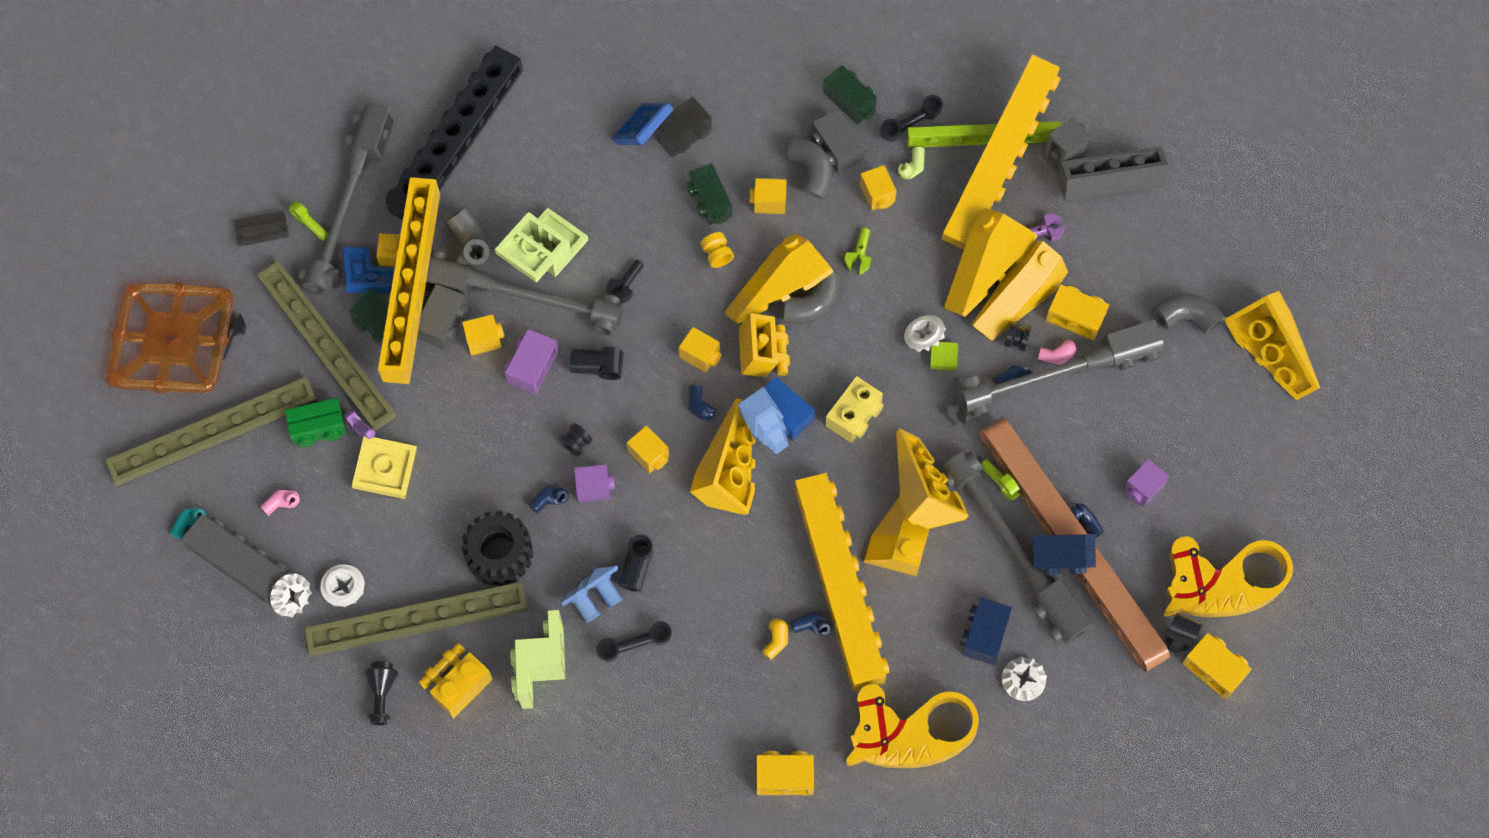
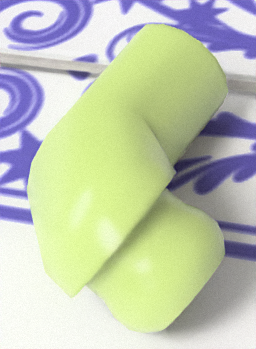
[898,147,925,179]

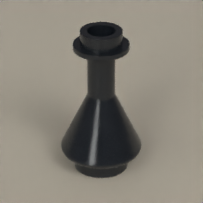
[365,661,398,726]

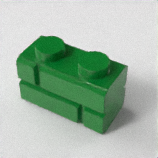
[285,397,347,447]

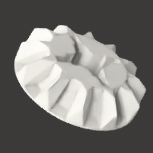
[904,315,946,352]
[321,564,365,608]
[270,574,312,618]
[1002,656,1047,701]

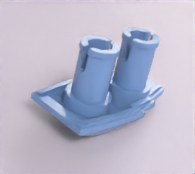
[738,387,789,454]
[559,566,623,624]

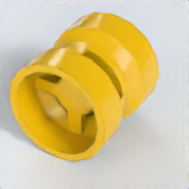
[700,232,734,268]

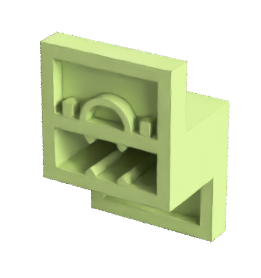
[495,208,588,283]
[510,610,566,709]

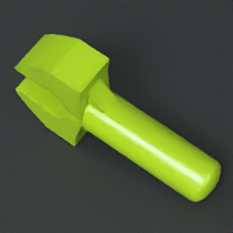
[288,201,329,242]
[844,228,871,275]
[981,460,1020,501]

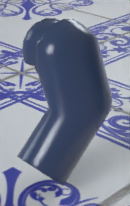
[993,365,1033,384]
[688,385,716,421]
[528,487,569,514]
[1070,503,1104,538]
[790,613,832,636]

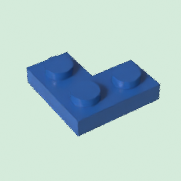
[343,247,395,293]

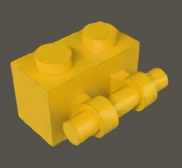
[739,313,790,378]
[418,643,493,719]

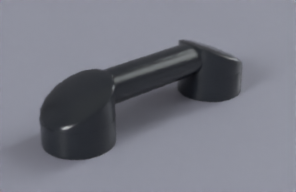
[880,95,943,142]
[597,621,672,662]

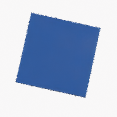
[611,103,674,146]

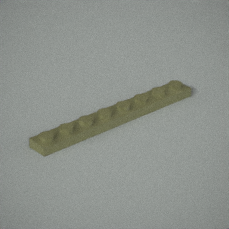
[257,260,397,432]
[106,377,317,486]
[305,582,528,657]

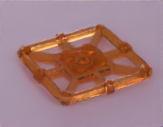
[106,282,234,394]

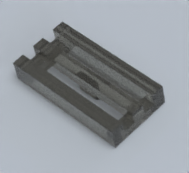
[233,211,289,247]

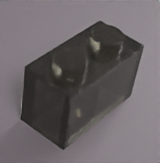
[654,97,712,158]

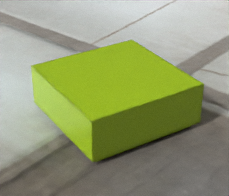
[930,342,958,371]

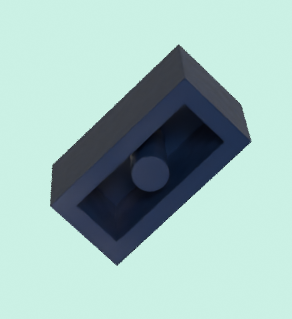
[1033,534,1096,574]
[960,597,1012,666]

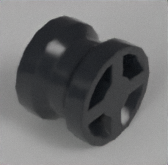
[1004,321,1032,352]
[559,423,593,457]

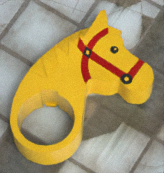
[1163,536,1293,617]
[846,684,979,768]

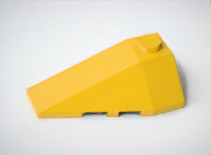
[944,208,1037,317]
[724,233,833,324]
[971,241,1068,341]
[1225,291,1320,401]
[690,398,756,515]
[896,428,969,529]
[864,496,930,577]

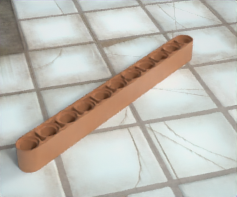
[979,417,1170,672]

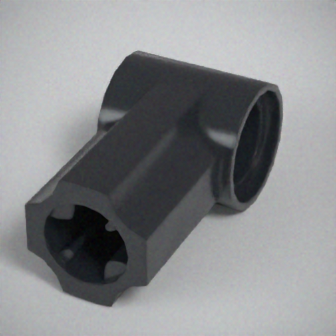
[570,347,624,380]
[618,534,654,592]
[1165,612,1203,653]

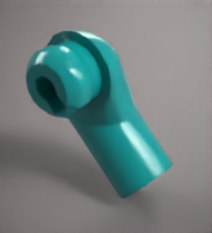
[169,507,206,540]

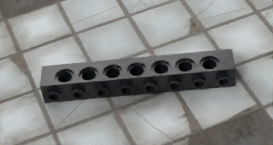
[385,45,523,220]

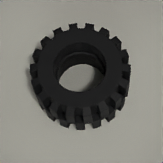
[462,511,533,586]

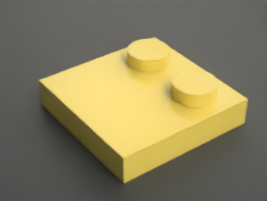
[352,436,417,499]

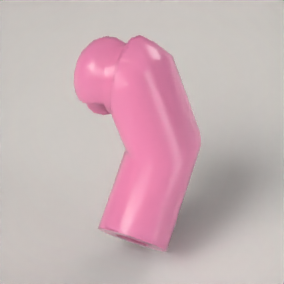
[1038,340,1076,365]
[259,490,300,516]

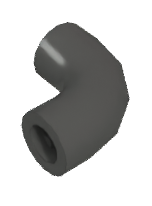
[788,137,832,199]
[445,207,490,265]
[784,273,841,323]
[1152,294,1226,335]

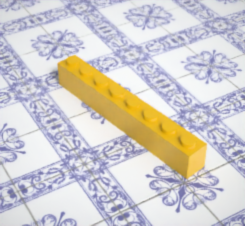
[941,54,1061,250]
[378,178,440,384]
[795,473,889,691]

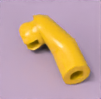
[761,618,788,660]

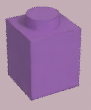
[1124,459,1169,507]
[574,464,615,502]

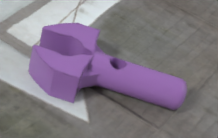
[1029,213,1065,242]
[343,410,375,439]

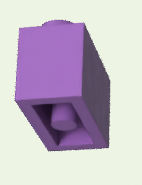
[504,329,559,395]

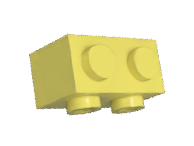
[825,376,884,443]

